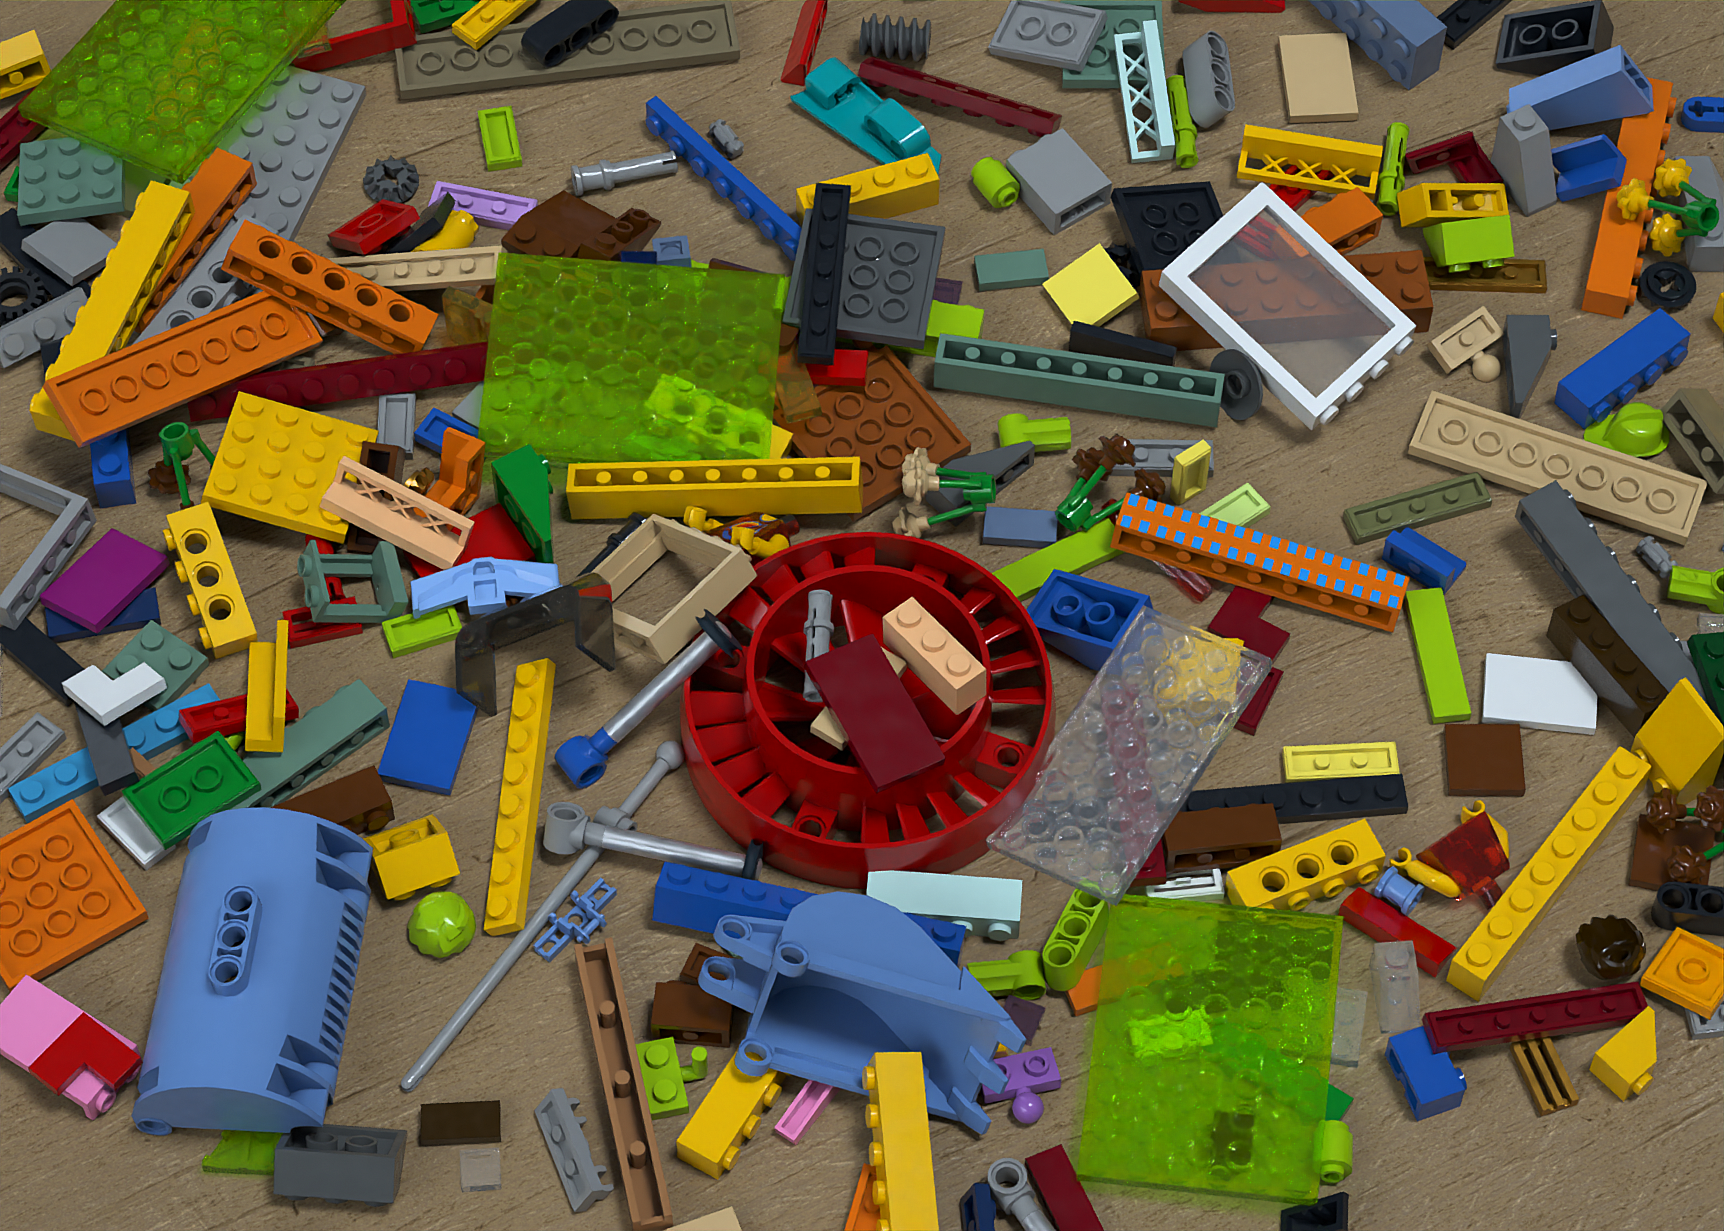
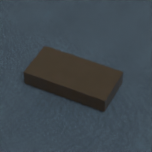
[421,1100,501,1146]

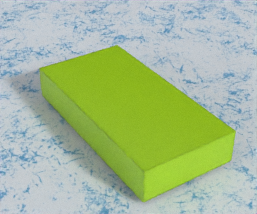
[477,106,523,172]
[381,604,464,659]

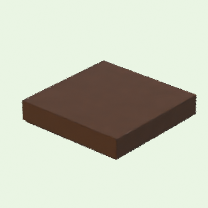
[1443,724,1526,796]
[1629,814,1715,891]

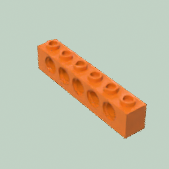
[221,219,439,354]

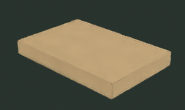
[1278,33,1359,123]

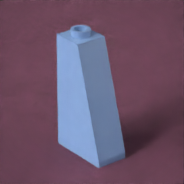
[1506,45,1654,130]

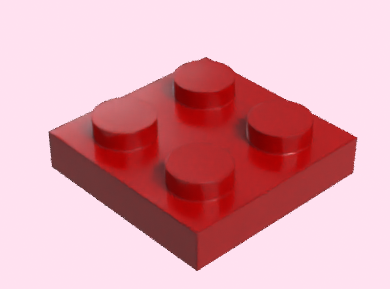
[328,199,420,255]

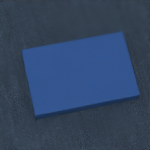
[377,679,481,796]

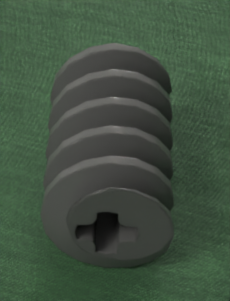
[859,13,931,62]

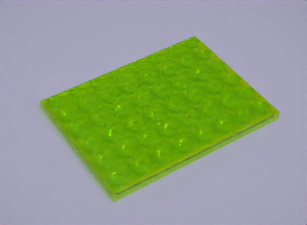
[18,0,346,184]
[478,252,785,464]
[1077,893,1344,1206]

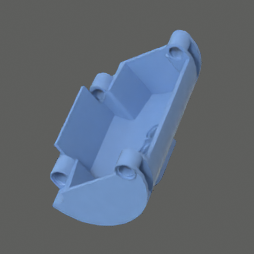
[131,807,373,1136]

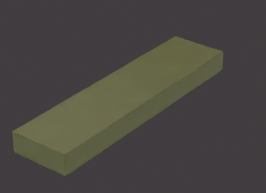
[1343,472,1492,545]

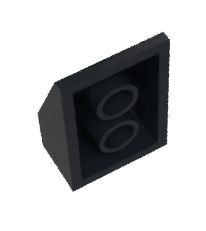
[1496,0,1614,76]

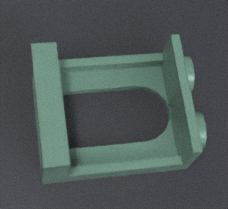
[297,540,409,623]

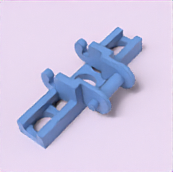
[533,878,617,963]

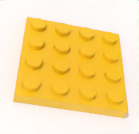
[201,391,379,544]

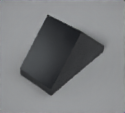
[1280,1191,1349,1231]

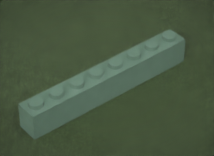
[934,333,1225,428]

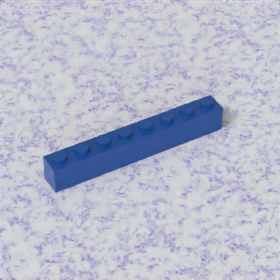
[652,862,967,968]

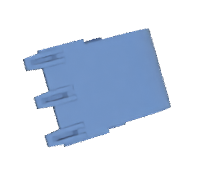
[698,891,1027,1135]

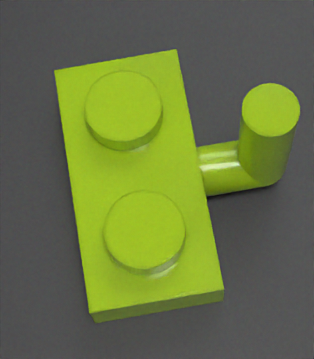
[635,1037,708,1121]

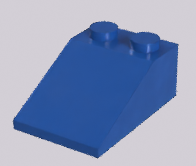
[1027,569,1158,678]

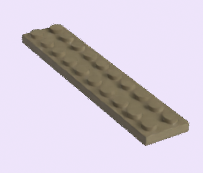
[395,0,740,99]

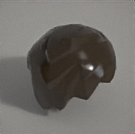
[1576,914,1646,980]

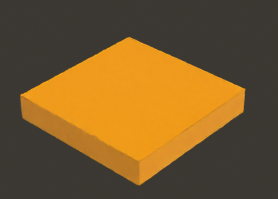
[1640,927,1724,1020]

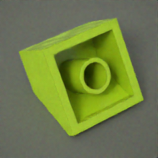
[1423,215,1515,273]

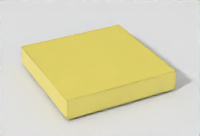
[1042,243,1140,327]

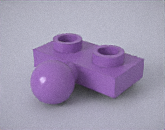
[980,1047,1061,1124]

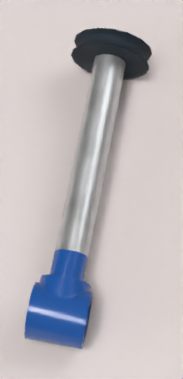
[554,609,743,789]

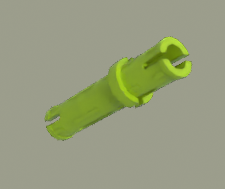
[1166,75,1199,168]
[1376,122,1410,216]

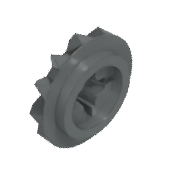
[363,155,419,203]

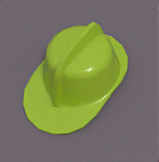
[1583,402,1670,458]

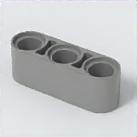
[1182,31,1235,128]

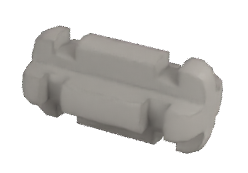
[709,119,744,159]
[1636,536,1678,578]

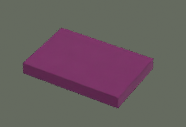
[39,528,170,634]

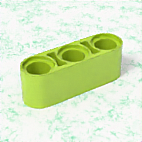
[1042,882,1110,991]

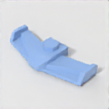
[410,556,562,619]

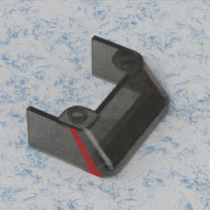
[455,572,616,717]

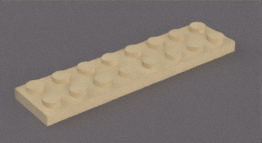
[1408,390,1708,545]

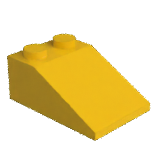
[1631,677,1724,805]

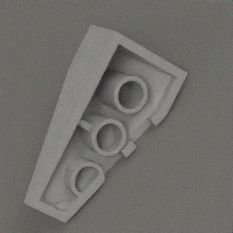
[1674,156,1724,272]

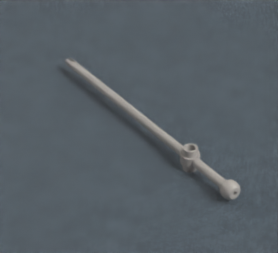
[401,741,685,1092]

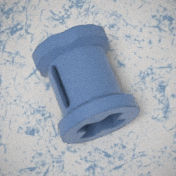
[1374,866,1425,916]

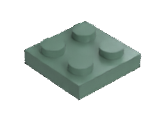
[102,620,209,712]

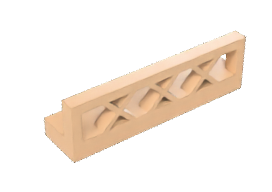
[320,456,475,570]

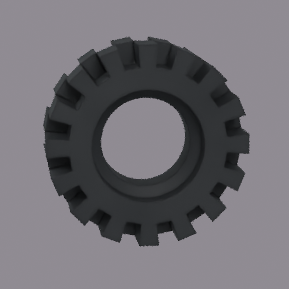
[0,266,48,327]

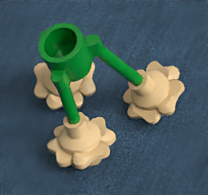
[892,447,996,538]

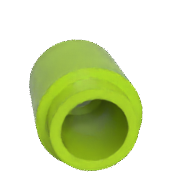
[971,157,1020,208]
[1312,1120,1353,1183]

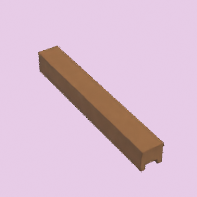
[574,937,673,1231]

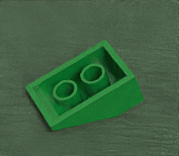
[491,444,554,564]

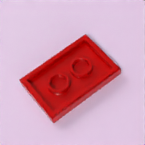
[403,503,536,579]

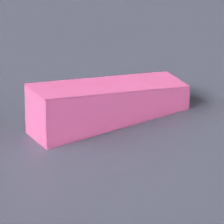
[774,1079,841,1145]

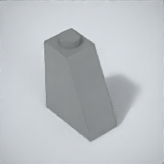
[1491,104,1557,217]

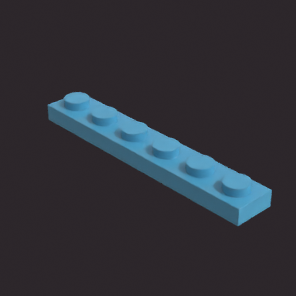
[8,683,220,823]

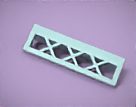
[1114,20,1175,163]

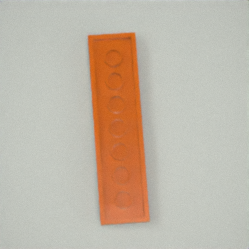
[42,291,323,448]

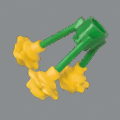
[1616,158,1719,257]

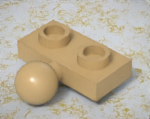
[1426,306,1504,382]

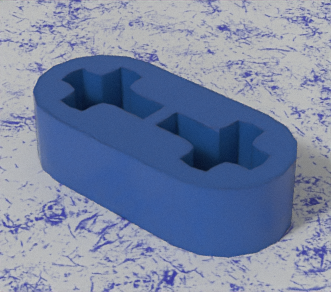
[1680,97,1724,133]

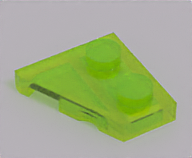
[201,1130,283,1176]

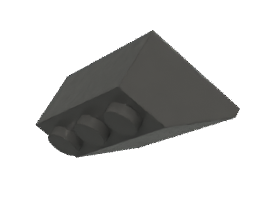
[273,1124,407,1207]

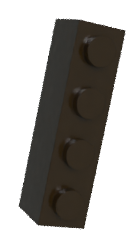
[1546,595,1669,738]

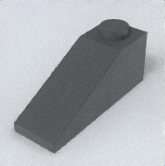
[1502,315,1557,419]
[926,441,1035,527]

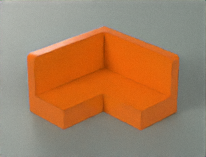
[413,427,486,531]

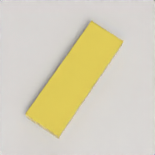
[1282,742,1400,783]

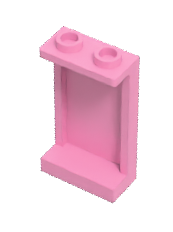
[0,975,141,1120]

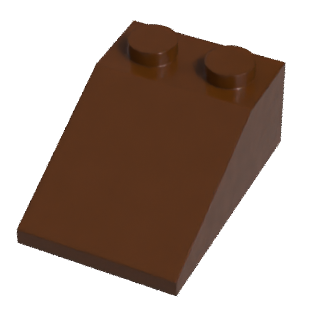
[501,190,616,277]

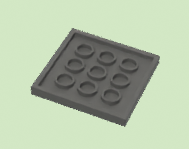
[782,208,945,349]

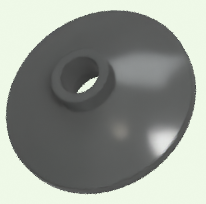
[1209,349,1263,420]

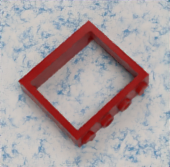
[277,0,417,72]

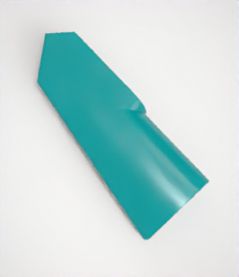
[790,57,942,175]

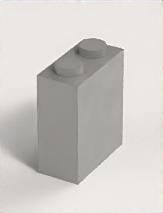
[1006,128,1112,235]

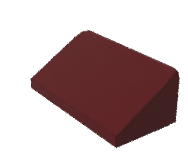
[1406,131,1479,174]

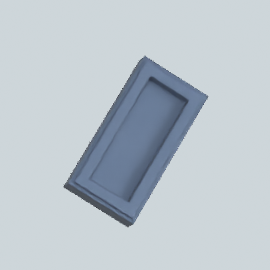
[983,506,1057,548]

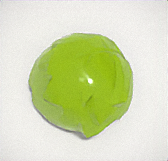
[407,891,477,958]

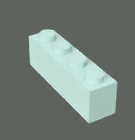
[866,870,1023,941]

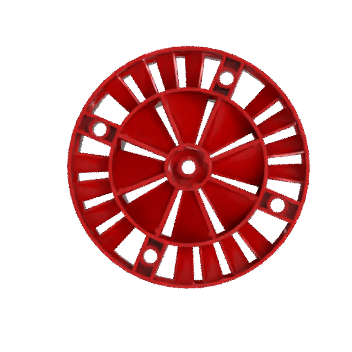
[679,532,1056,889]

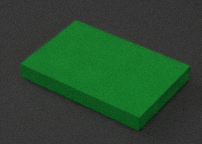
[122,731,262,850]

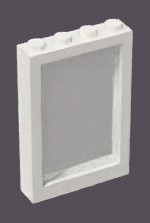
[1159,182,1416,431]

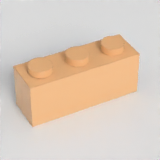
[883,597,986,715]

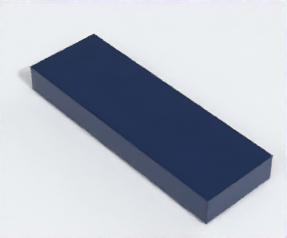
[45,587,161,643]

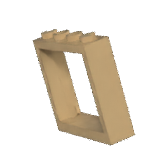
[562,514,758,664]

